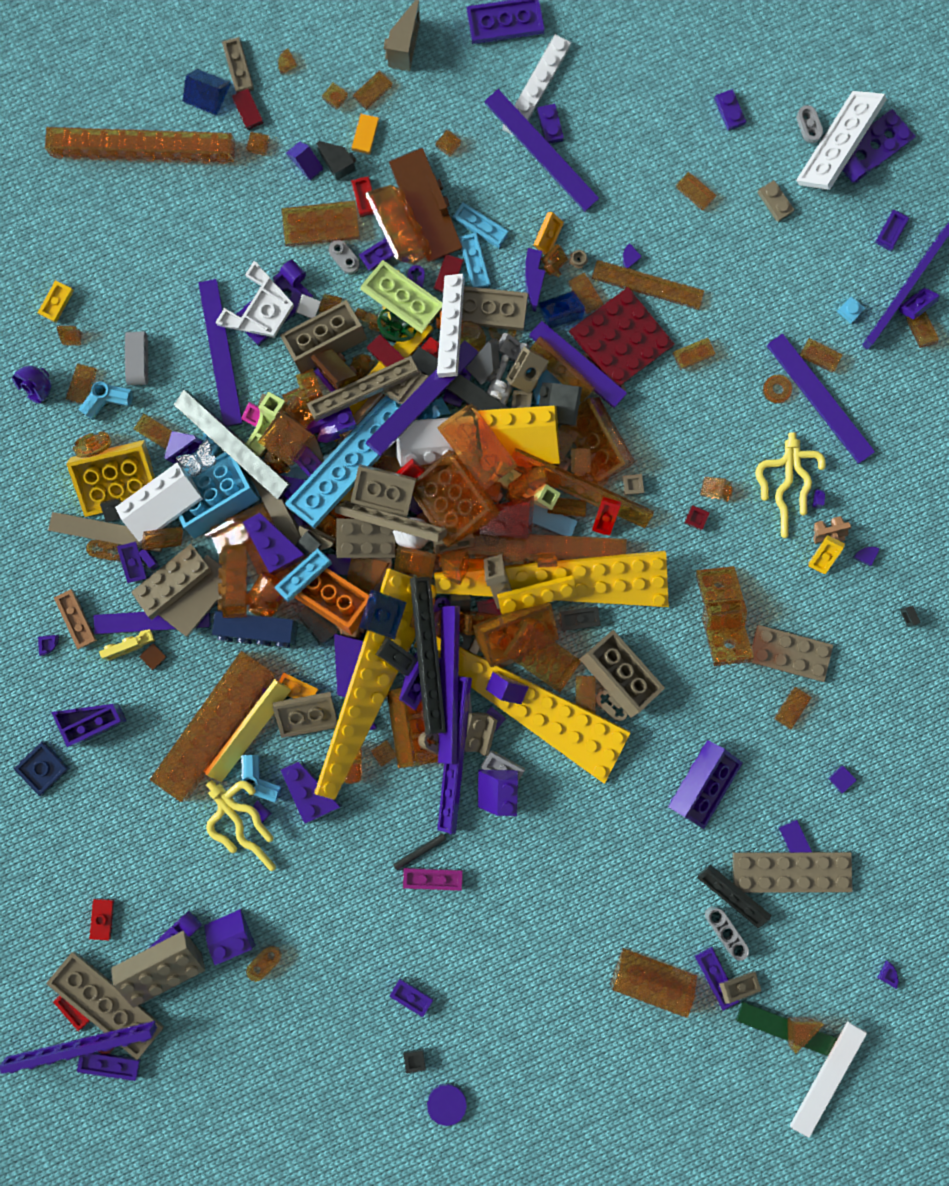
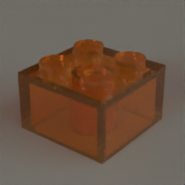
[258,410,315,466]

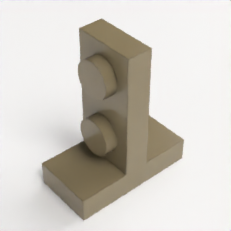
[483,554,512,609]

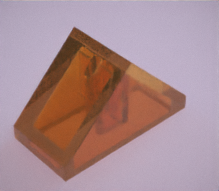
[788,1017,824,1053]

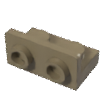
[464,712,497,756]

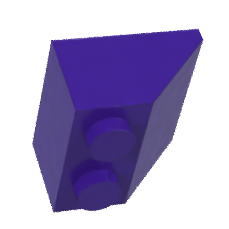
[478,770,518,816]
[204,909,256,965]

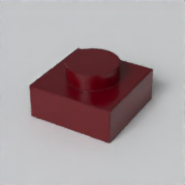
[684,505,710,531]

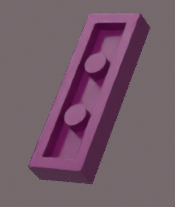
[403,868,463,891]

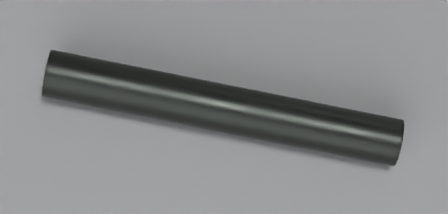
[393,833,447,871]

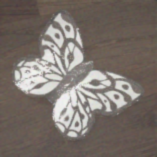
[176,439,217,477]

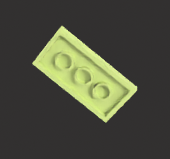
[360,260,443,333]

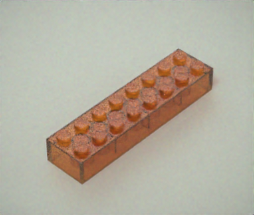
[149,651,276,802]

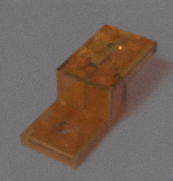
[696,566,754,666]

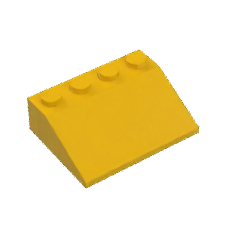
[477,405,560,468]
[66,440,155,517]

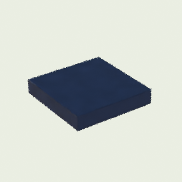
[13,741,70,797]

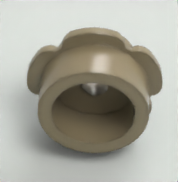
[569,250,588,269]

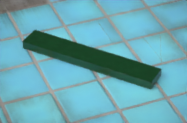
[736,1001,838,1056]

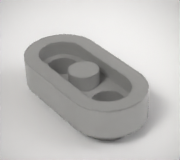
[797,105,823,143]
[329,240,360,275]

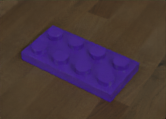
[466,0,544,44]

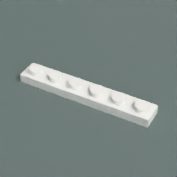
[503,35,571,135]
[437,274,465,378]

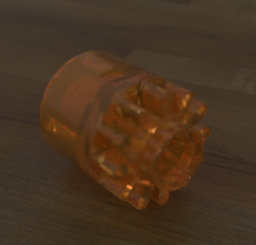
[244,571,284,617]

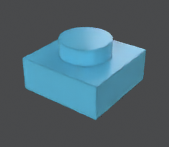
[837,296,865,324]

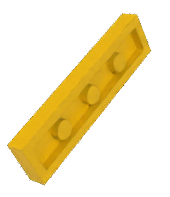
[497,575,577,614]

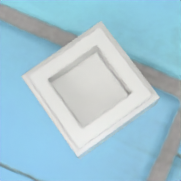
[296,294,321,318]

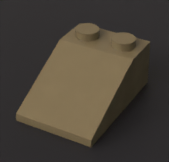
[384,0,421,72]

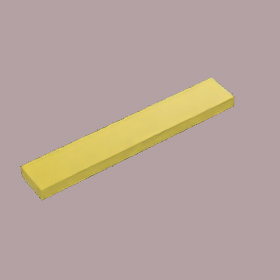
[205,679,291,782]

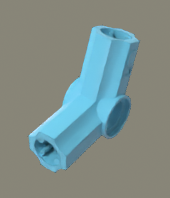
[78,382,133,420]
[242,755,282,803]

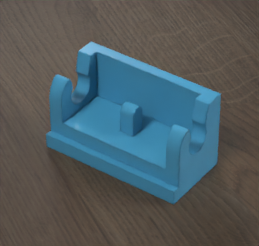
[416,397,451,420]

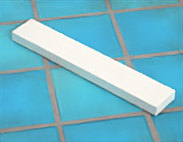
[790,1021,867,1138]

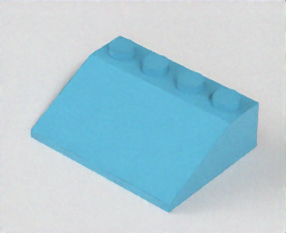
[179,452,260,539]

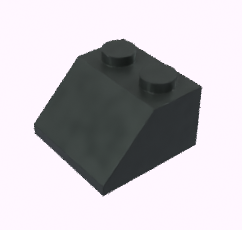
[538,383,582,426]

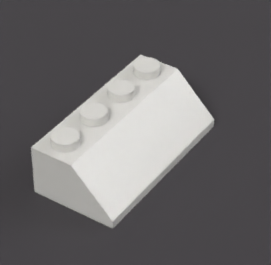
[396,416,476,467]
[115,463,203,543]

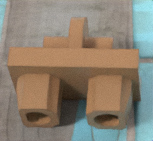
[813,516,851,544]

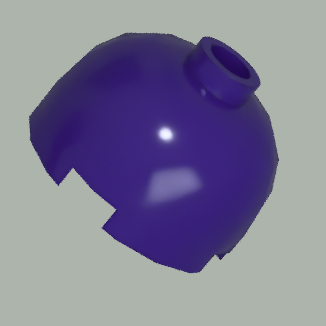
[12,365,52,404]

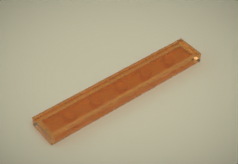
[592,260,704,310]

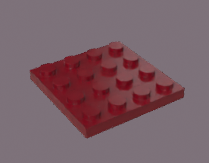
[569,287,674,387]

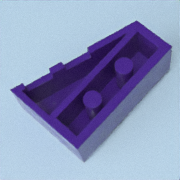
[243,513,307,575]
[334,634,363,697]
[51,704,127,747]
[280,761,342,824]

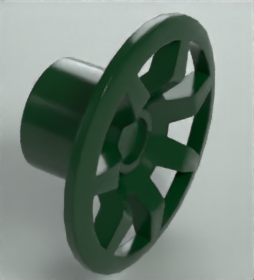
[377,308,417,342]

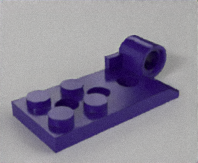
[842,109,916,184]
[236,259,313,347]

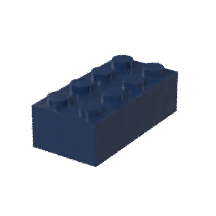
[212,611,298,648]

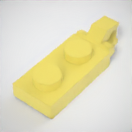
[99,629,155,661]

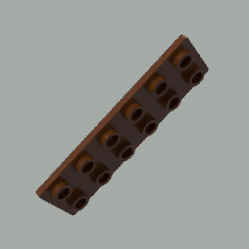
[389,148,462,262]

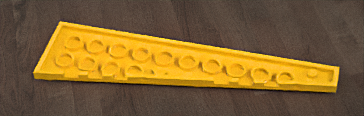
[434,551,669,607]
[314,569,437,800]
[414,635,631,784]

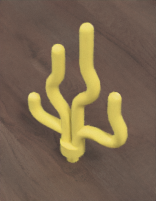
[755,432,826,538]
[206,780,276,871]

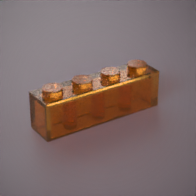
[218,544,248,618]

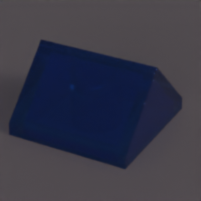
[182,69,231,116]
[538,291,585,329]

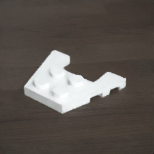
[215,261,294,338]

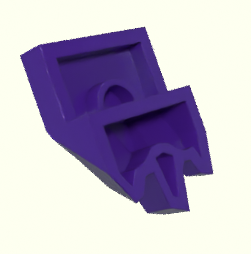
[306,407,357,443]

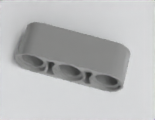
[125,331,148,386]
[705,906,749,960]

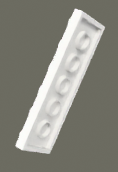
[797,91,887,190]

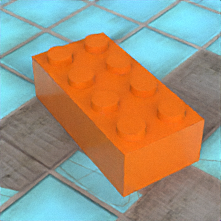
[294,568,375,635]

